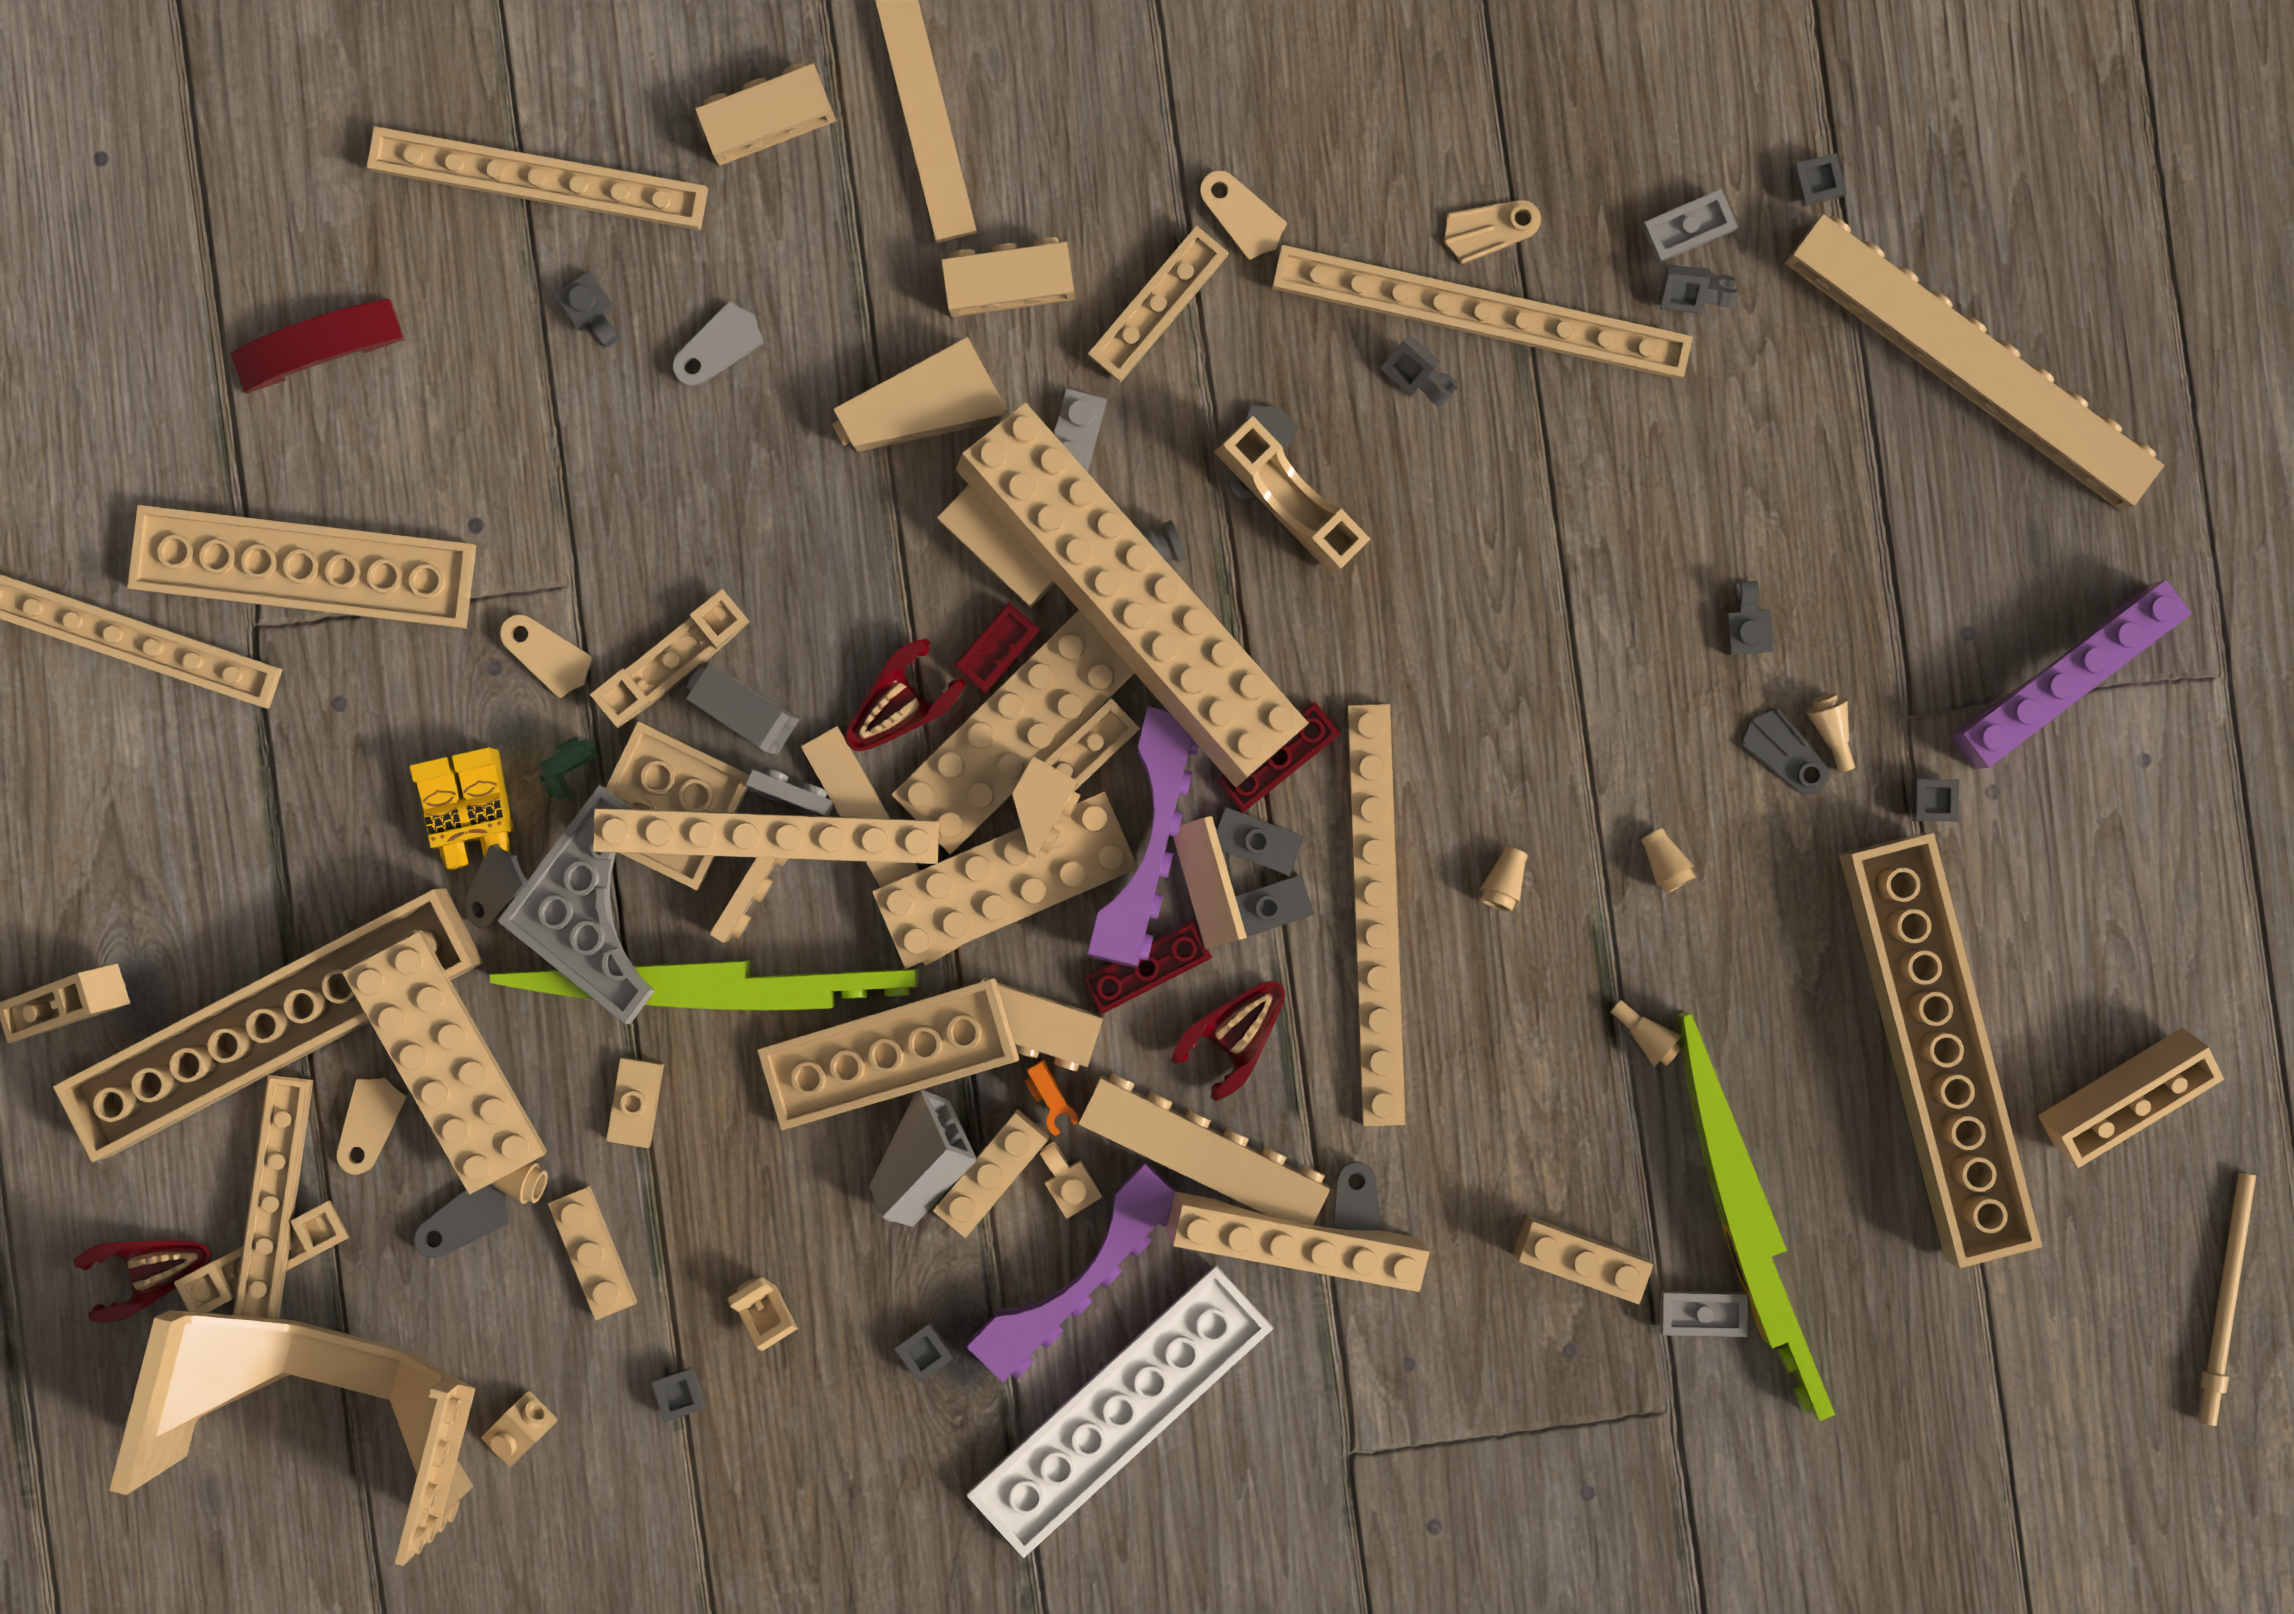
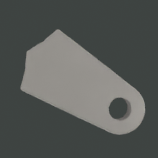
[673,302,764,386]

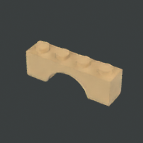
[1214,416,1370,573]

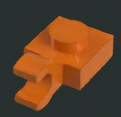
[1025,1059,1079,1136]

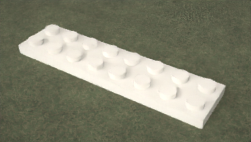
[967,1264,1273,1558]

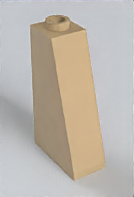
[832,337,1009,452]

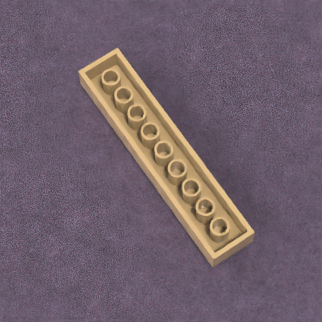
[955,403,1308,787]
[1839,833,2042,1268]
[53,888,484,1162]

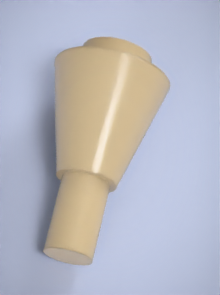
[1806,693,1855,772]
[1610,1000,1683,1067]

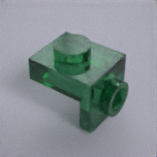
[539,737,600,801]

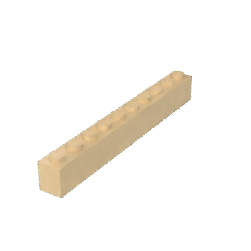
[1784,214,2165,511]

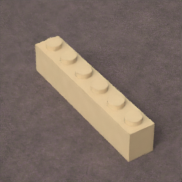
[1079,1073,1330,1225]

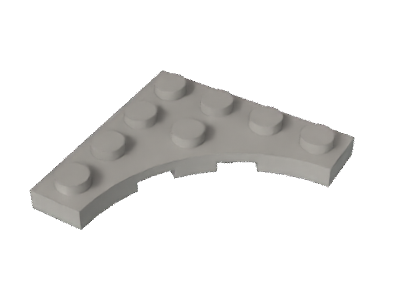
[498,785,656,1024]

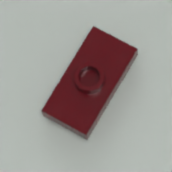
[953,602,1041,693]

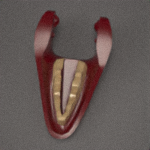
[845,638,967,751]
[1170,981,1285,1101]
[73,1240,211,1323]

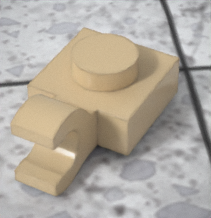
[1040,1141,1103,1219]

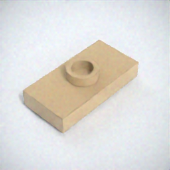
[606,1057,664,1148]

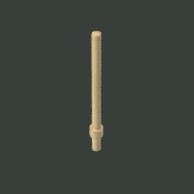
[2199,1172,2256,1426]

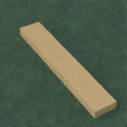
[875,0,977,243]
[801,726,962,966]
[233,1075,313,1319]

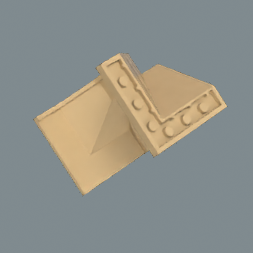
[109,1310,476,1566]

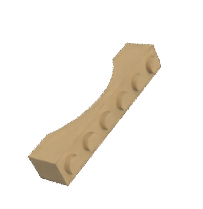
[1166,1191,1430,1292]

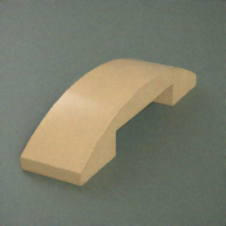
[590,589,750,728]
[174,1200,350,1313]

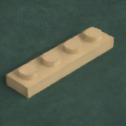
[1088,225,1229,383]

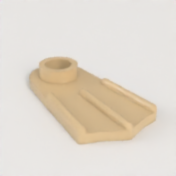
[1200,171,1287,260]
[1443,200,1541,264]
[500,615,593,698]
[337,1078,407,1175]

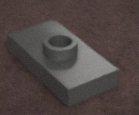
[1216,807,1304,876]
[1235,874,1315,937]

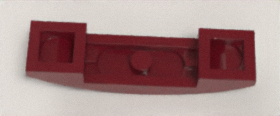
[231,299,405,394]

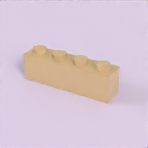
[2038,1027,2224,1168]

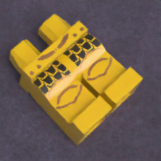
[409,747,515,870]

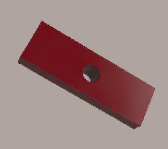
[1217,702,1341,813]
[1081,920,1212,1015]

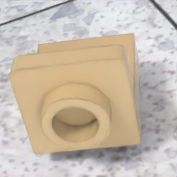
[727,1277,798,1351]
[481,1392,557,1468]

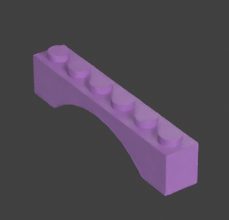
[1949,580,2192,769]
[1088,706,1199,968]
[967,1160,1178,1383]

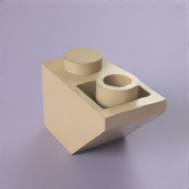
[1012,756,1081,859]

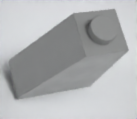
[686,663,800,755]
[869,1090,977,1227]

